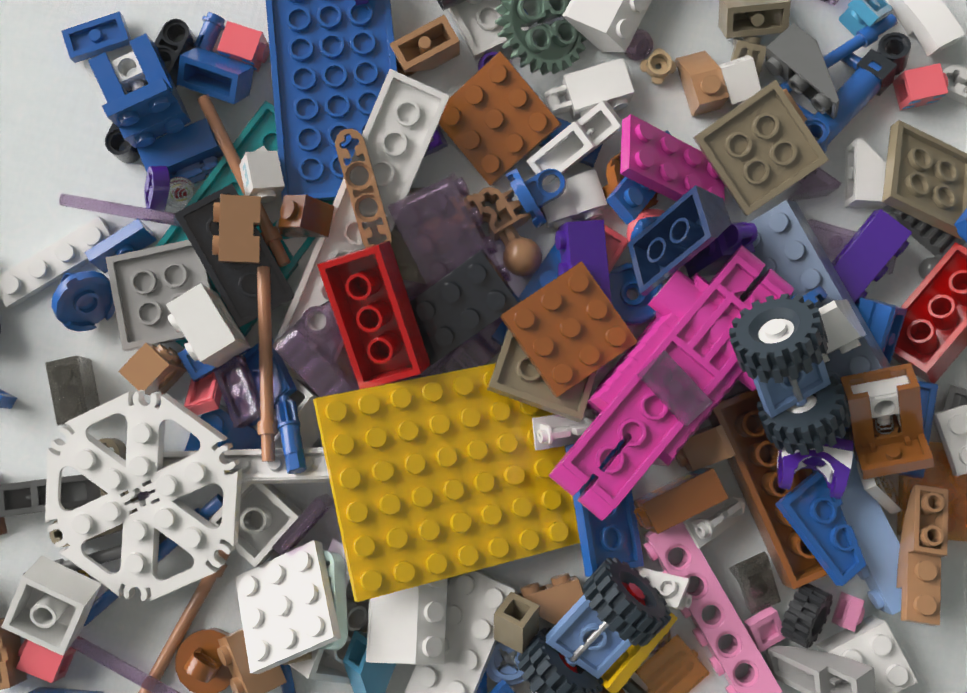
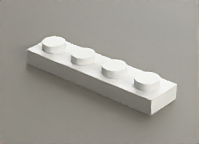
[0,216,112,309]

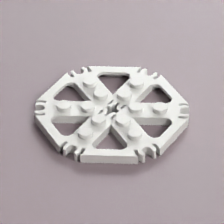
[45,390,243,601]

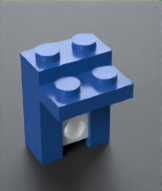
[88,34,192,148]

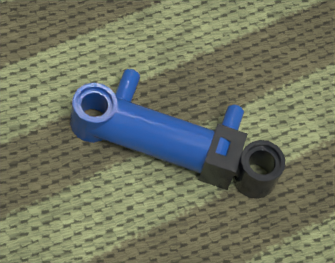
[796,32,911,153]

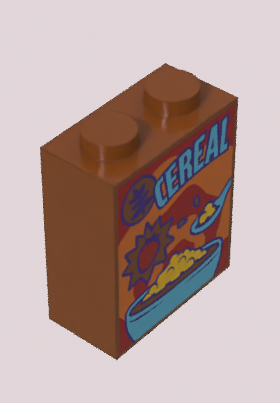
[633,468,729,534]

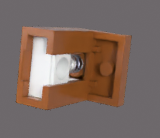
[840,363,934,479]

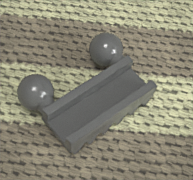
[888,208,966,279]

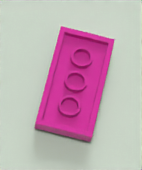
[620,114,725,202]

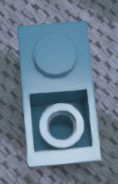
[343,630,396,693]

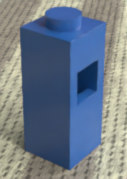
[136,118,224,175]

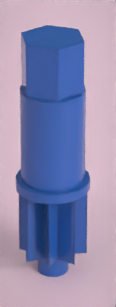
[274,395,307,475]

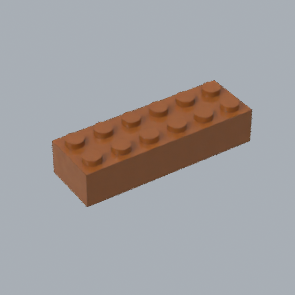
[708,389,828,589]

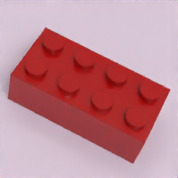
[317,240,431,389]

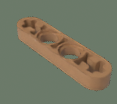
[335,129,392,248]

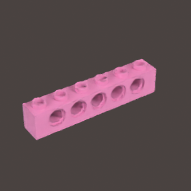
[643,522,783,693]

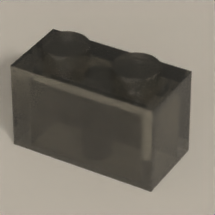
[45,355,100,426]

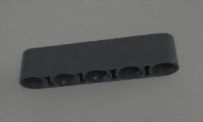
[105,19,197,163]

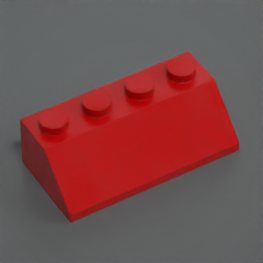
[892,242,967,384]

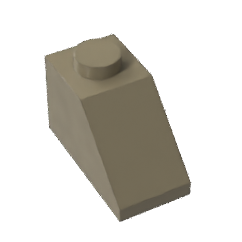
[718,0,791,39]

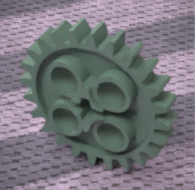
[495,0,587,75]

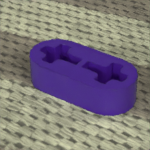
[144,166,170,212]

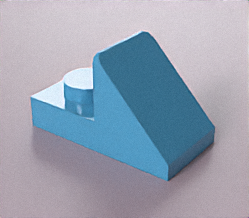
[839,0,893,36]

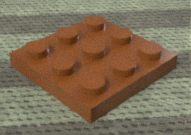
[438,51,562,186]
[500,261,638,398]

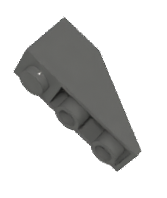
[766,23,839,119]

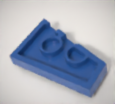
[775,470,866,586]

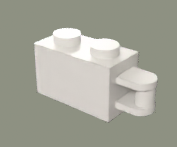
[544,58,634,120]

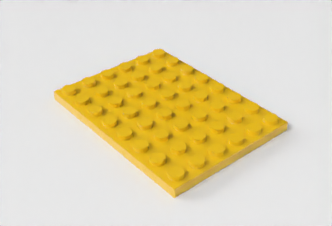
[313,363,580,602]

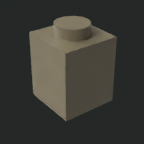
[494,592,540,654]

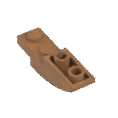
[896,484,948,626]

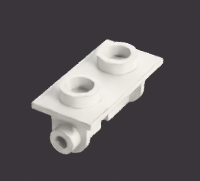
[532,409,594,451]
[683,496,746,549]
[631,567,692,610]

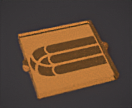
[635,634,710,693]

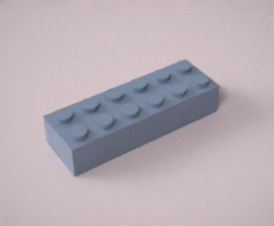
[749,200,891,385]

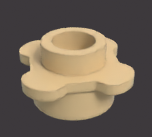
[640,48,677,85]

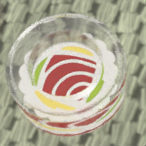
[167,177,196,210]

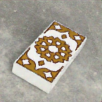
[856,461,902,514]

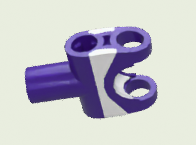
[777,437,853,500]

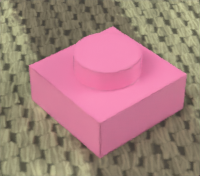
[831,592,865,632]
[743,606,786,653]

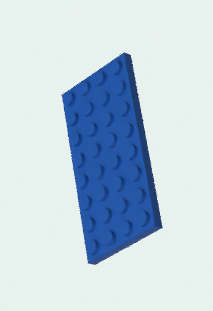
[266,0,397,203]

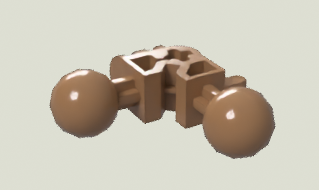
[417,187,542,277]

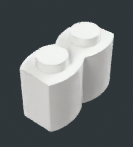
[540,169,608,231]

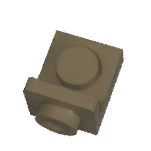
[730,36,767,78]

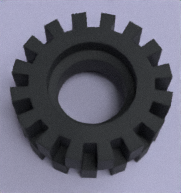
[781,583,833,649]

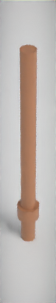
[197,95,291,267]
[257,266,278,462]
[138,550,231,693]

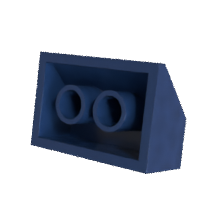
[628,185,731,296]

